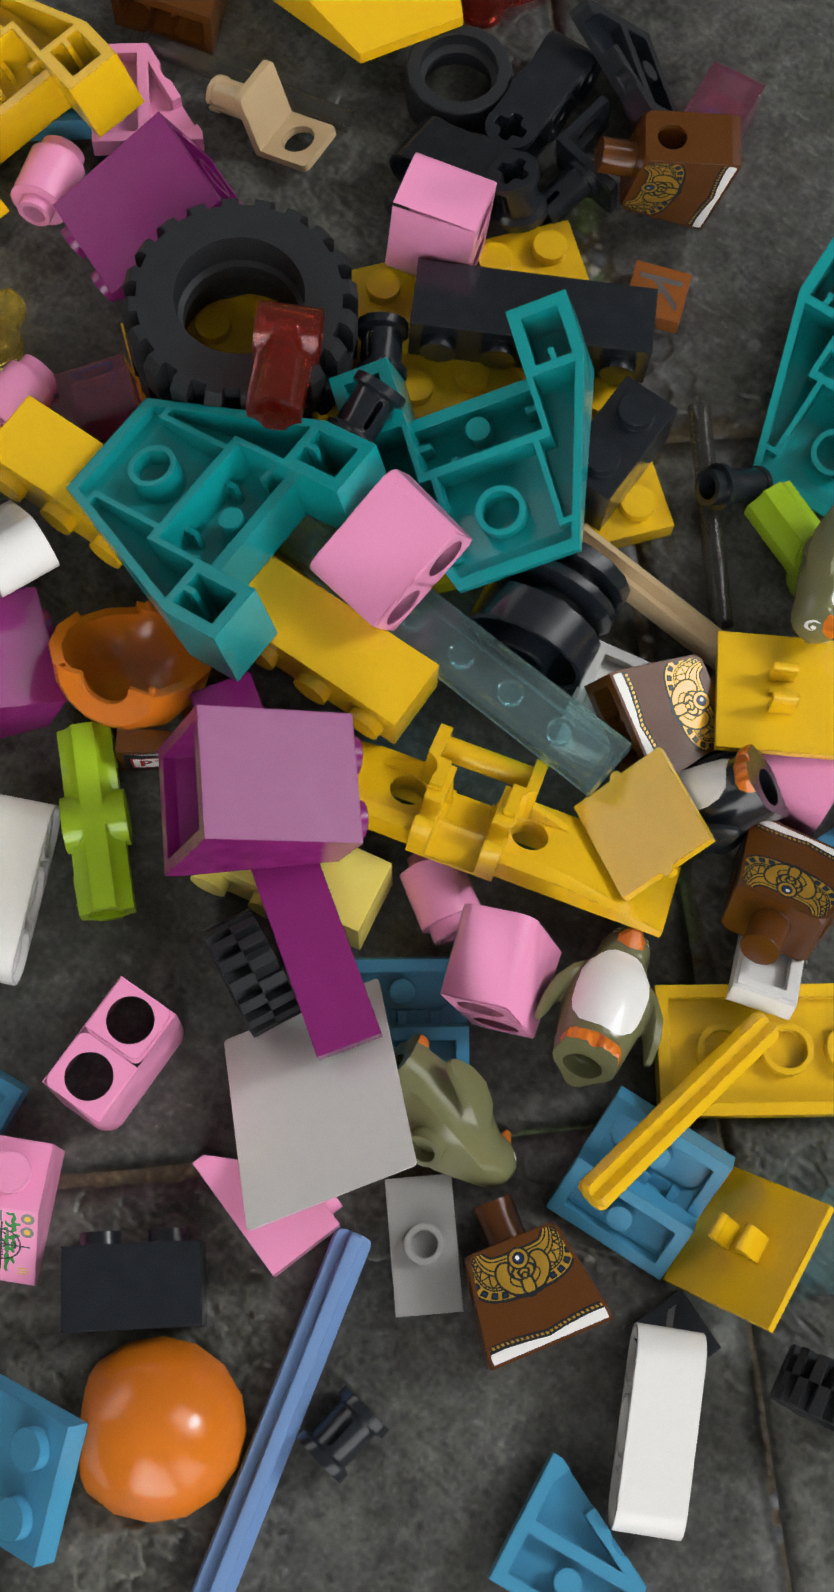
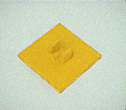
[714,631,834,760]
[663,1166,834,1334]

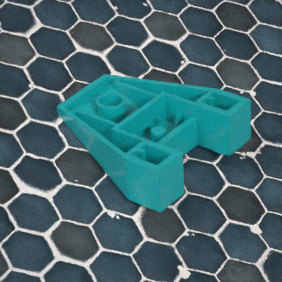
[753,237,834,518]
[329,289,595,593]
[66,398,387,682]

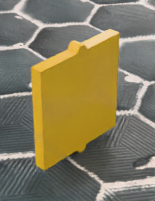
[574,747,716,901]

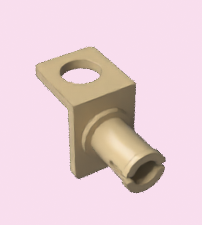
[206,60,336,172]

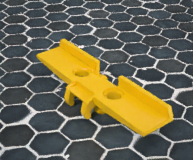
[358,723,681,938]

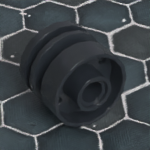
[465,542,631,690]

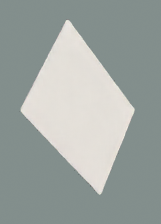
[224,979,417,1230]

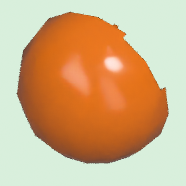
[48,600,212,730]
[79,1336,247,1523]

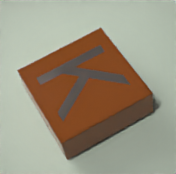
[630,260,692,334]

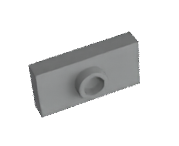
[384,1174,464,1318]

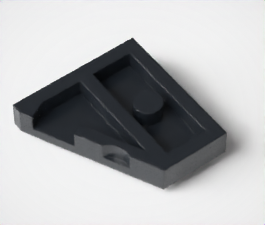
[570,0,678,127]

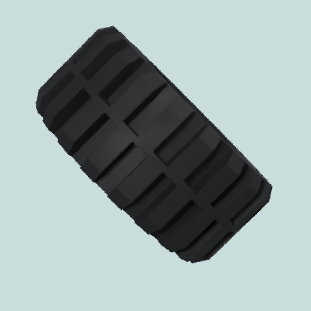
[121,198,358,419]

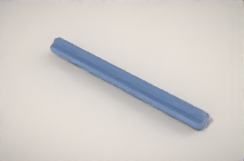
[191,1228,371,1592]

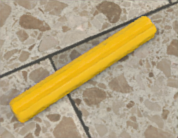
[578,1012,779,1211]

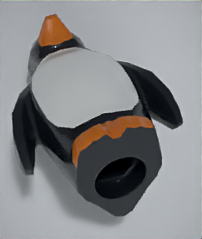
[677,744,788,855]

